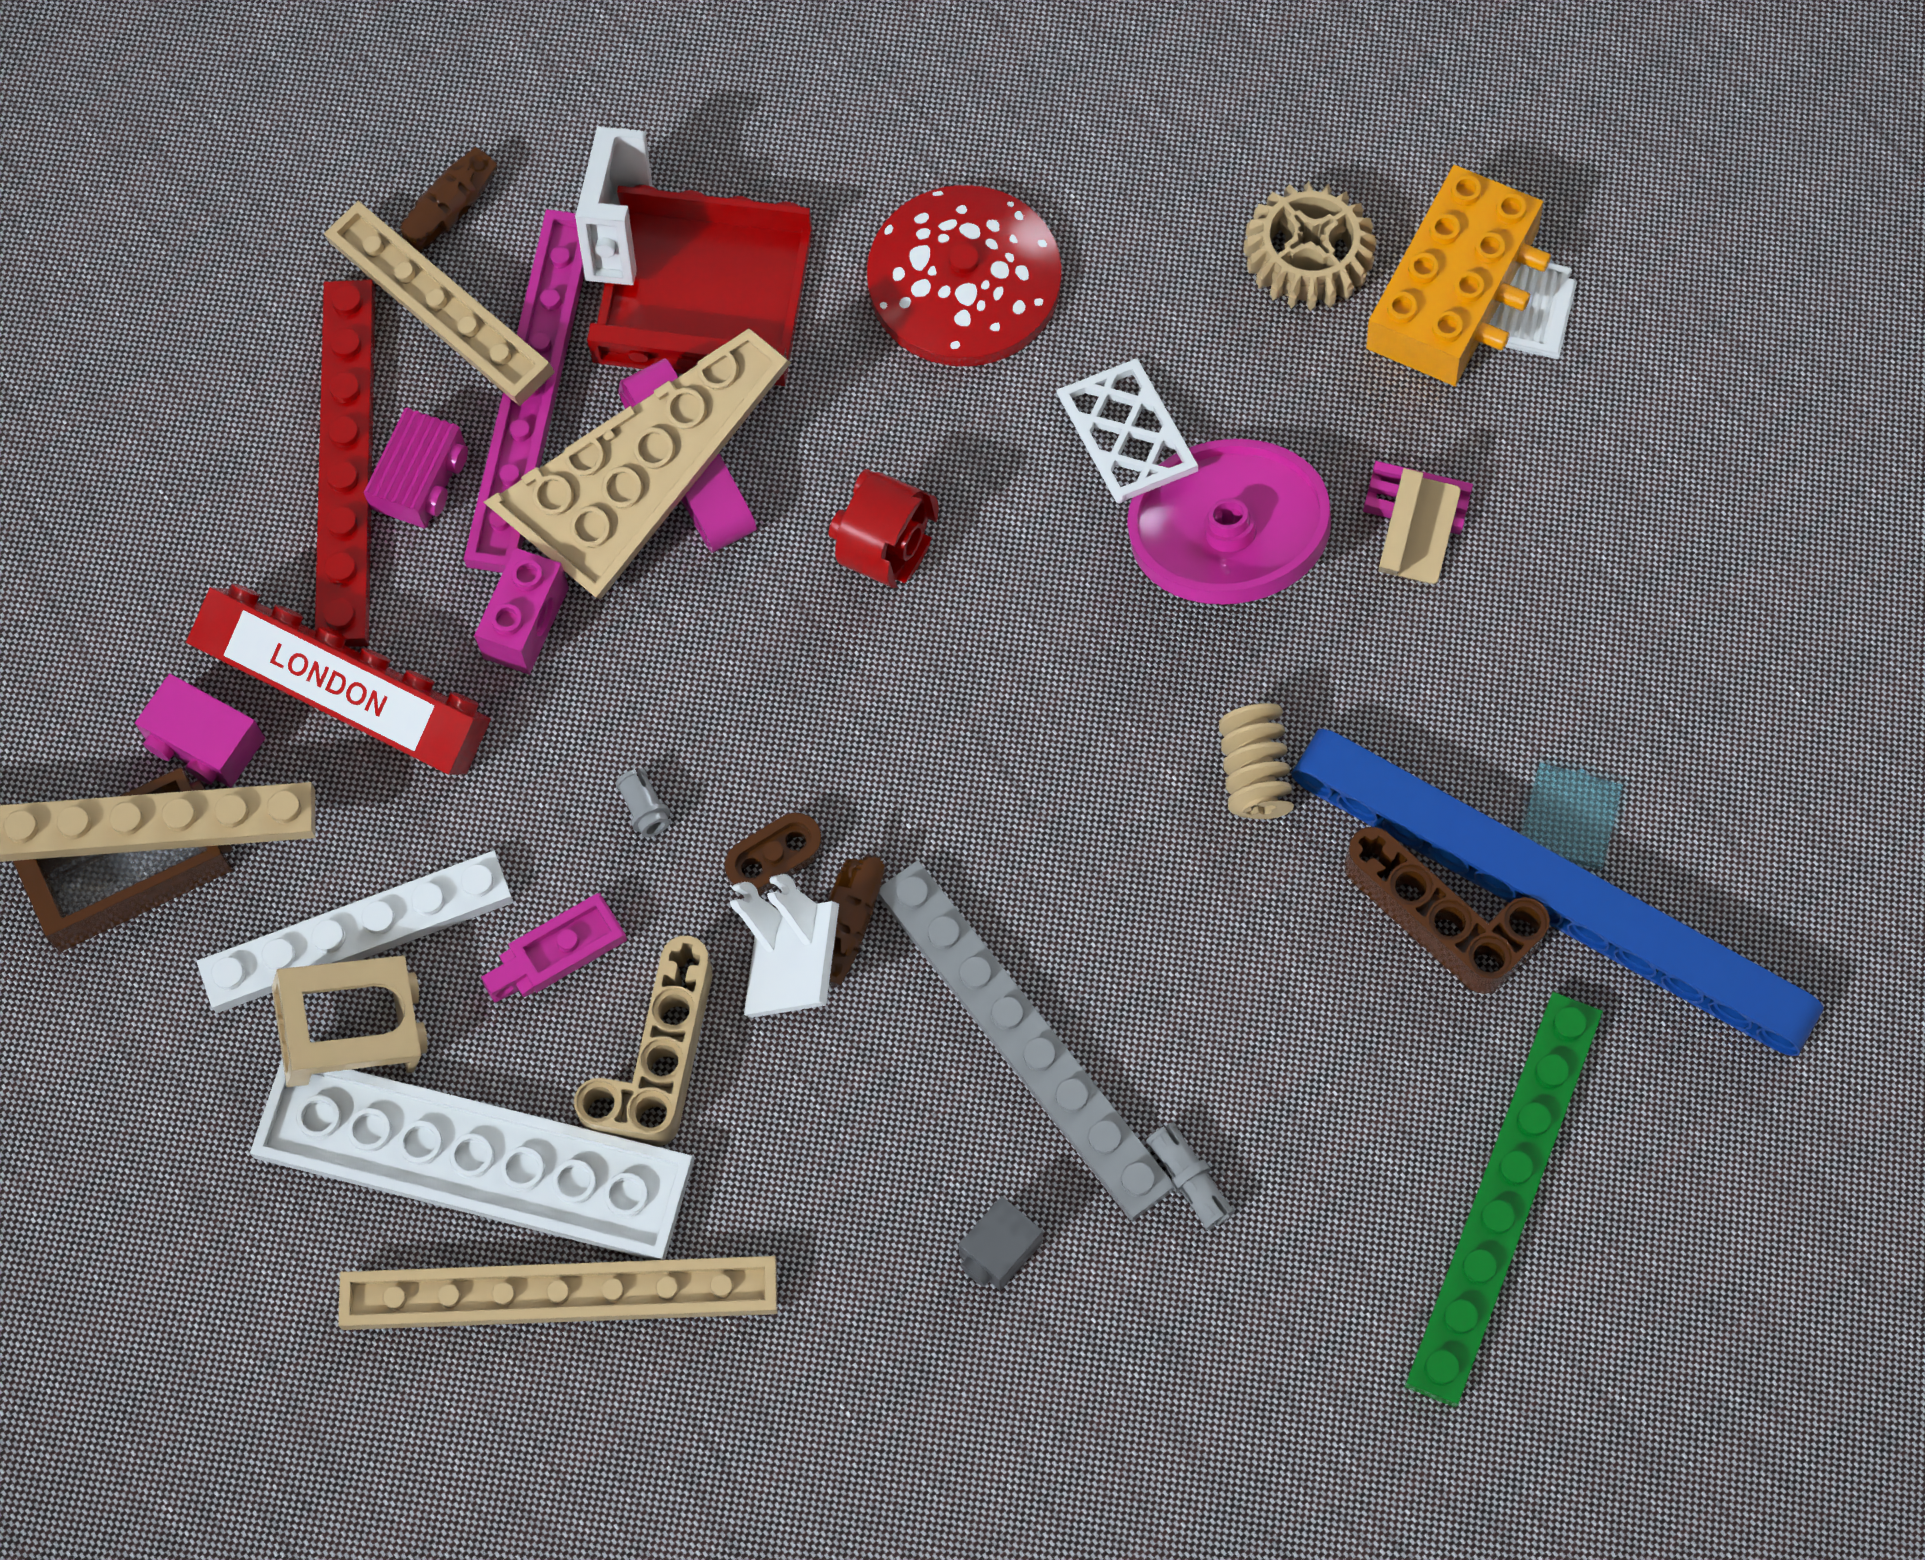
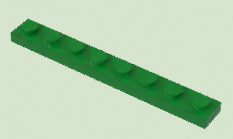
[1404,992,1603,1408]

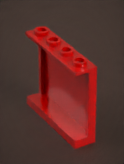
[587,185,813,386]

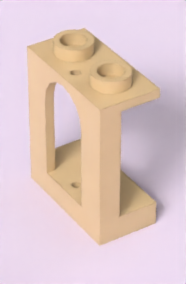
[272,955,427,1087]

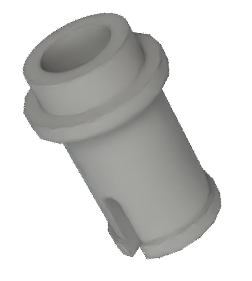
[615,768,670,837]

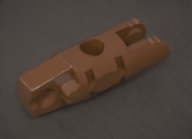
[400,147,497,253]
[827,855,885,986]

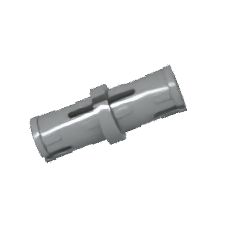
[1146,1122,1235,1231]

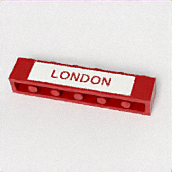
[186,583,491,775]

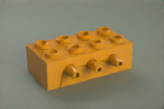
[1366,165,1551,387]

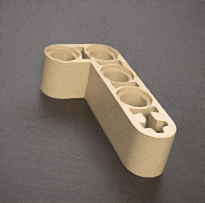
[574,936,713,1147]

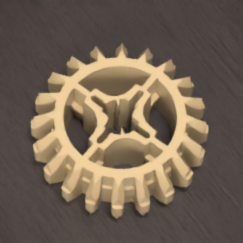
[1243,181,1376,311]

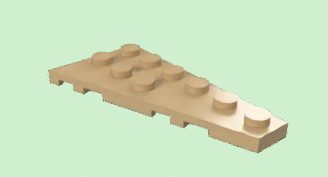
[484,328,791,599]

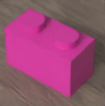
[135,673,265,788]

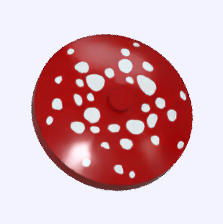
[867,185,1061,366]

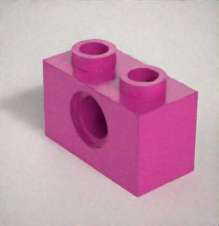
[474,547,569,675]

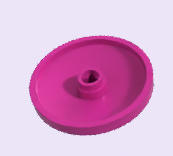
[1127,439,1331,605]

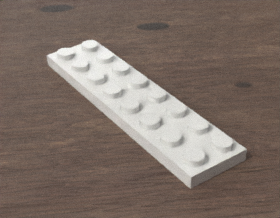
[250,1059,694,1260]

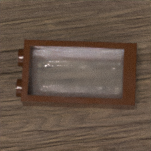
[13,767,233,952]

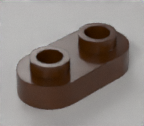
[725,813,822,895]

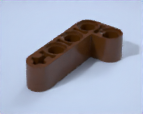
[1344,827,1550,994]

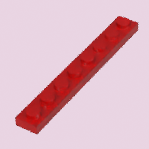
[315,279,376,647]

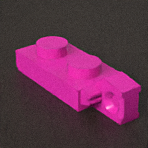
[481,893,627,1003]

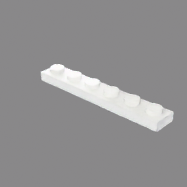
[196,851,514,1014]

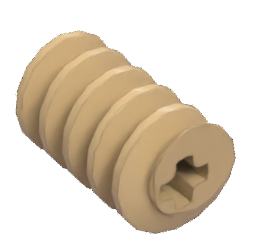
[1219,703,1294,819]

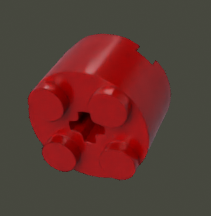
[829,469,939,589]

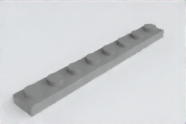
[877,860,1174,1222]

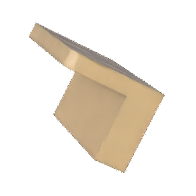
[1378,468,1461,585]

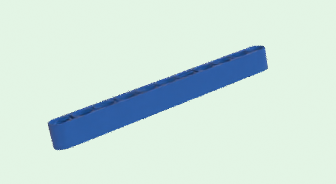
[1291,729,1824,1056]

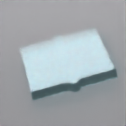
[1521,763,1623,870]

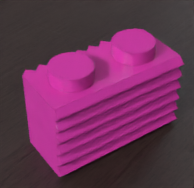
[364,407,468,529]

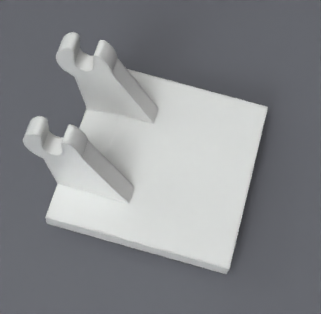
[730,874,839,1018]

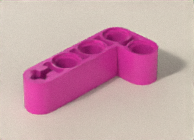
[618,358,757,553]

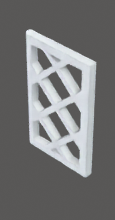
[1057,358,1199,503]

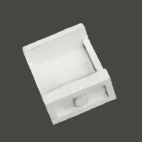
[575,127,653,285]

